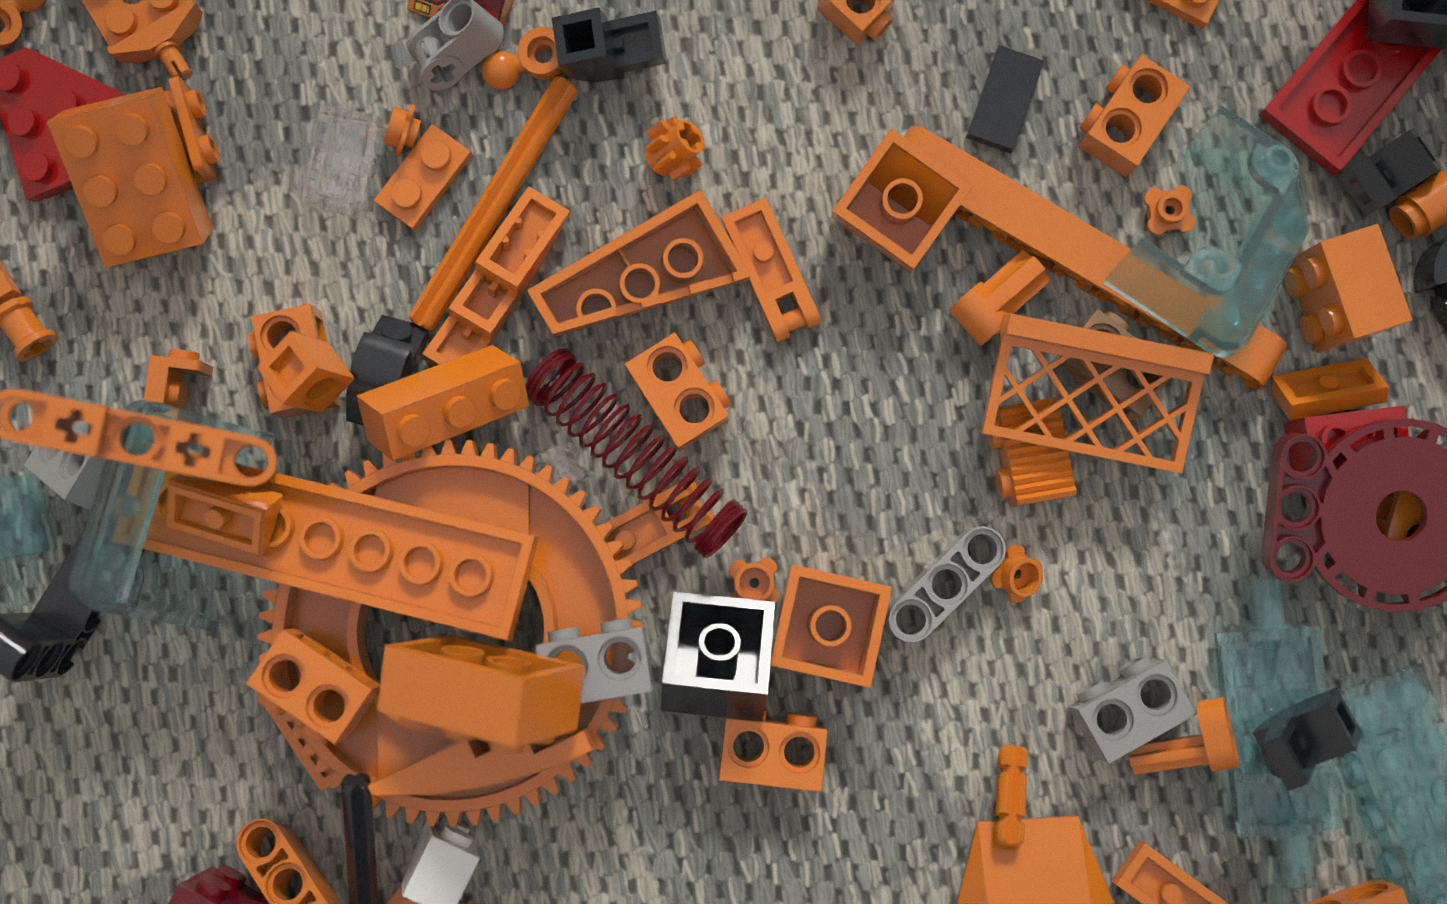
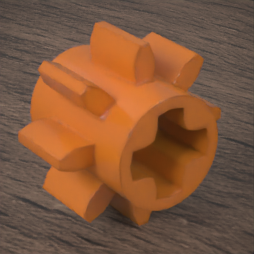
[644,116,704,181]

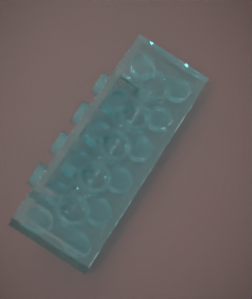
[1339,663,1447,904]

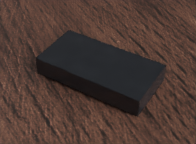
[965,45,1044,154]

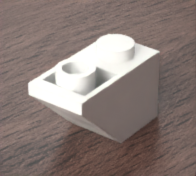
[401,815,480,904]

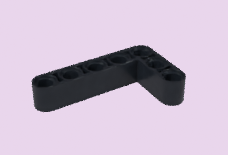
[0,441,150,683]

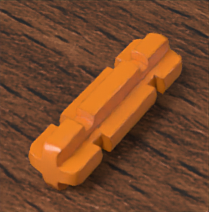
[994,745,1028,847]

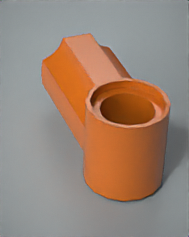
[948,250,1051,347]

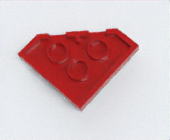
[0,47,127,202]

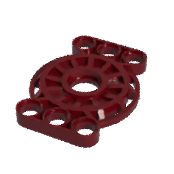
[1261,418,1447,613]

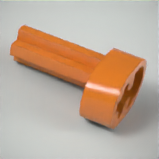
[1129,697,1240,775]

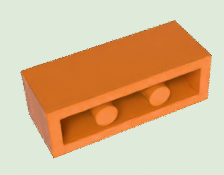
[356,345,529,461]

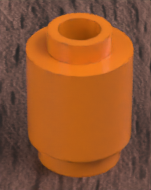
[1389,170,1447,240]

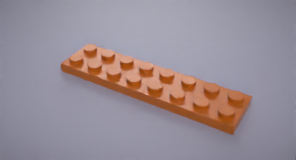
[110,440,539,641]

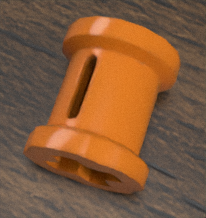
[0,296,58,362]

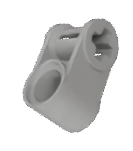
[406,0,504,90]

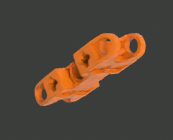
[0,389,277,486]

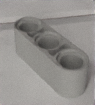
[885,526,1006,643]

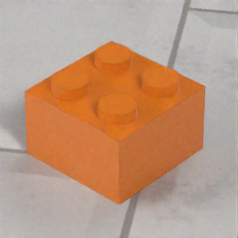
[1284,224,1413,354]
[770,564,892,688]

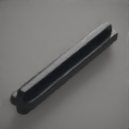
[341,772,379,904]

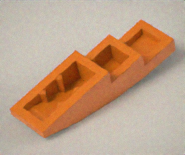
[422,186,570,367]
[368,726,596,796]

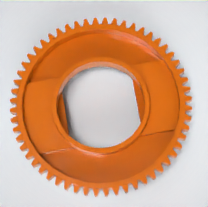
[258,440,644,827]

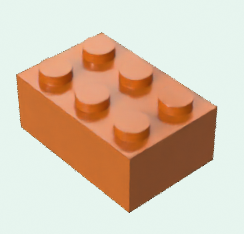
[47,86,213,268]
[377,634,585,753]

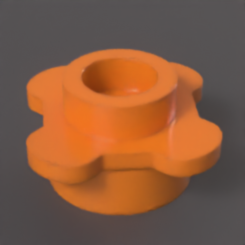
[383,104,421,156]
[1143,185,1196,236]
[990,544,1043,603]
[729,557,780,604]

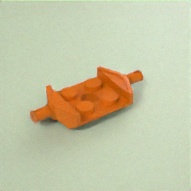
[82,0,203,81]

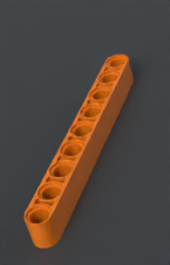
[904,126,1288,390]

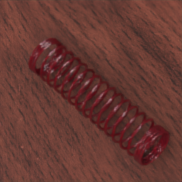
[525,348,747,558]

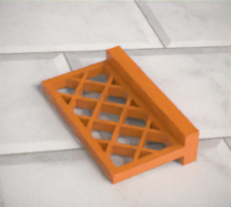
[980,313,1214,473]

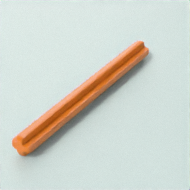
[409,76,577,331]

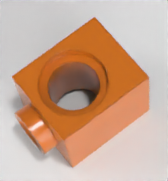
[817,0,895,47]
[257,331,355,413]

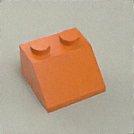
[831,128,973,273]

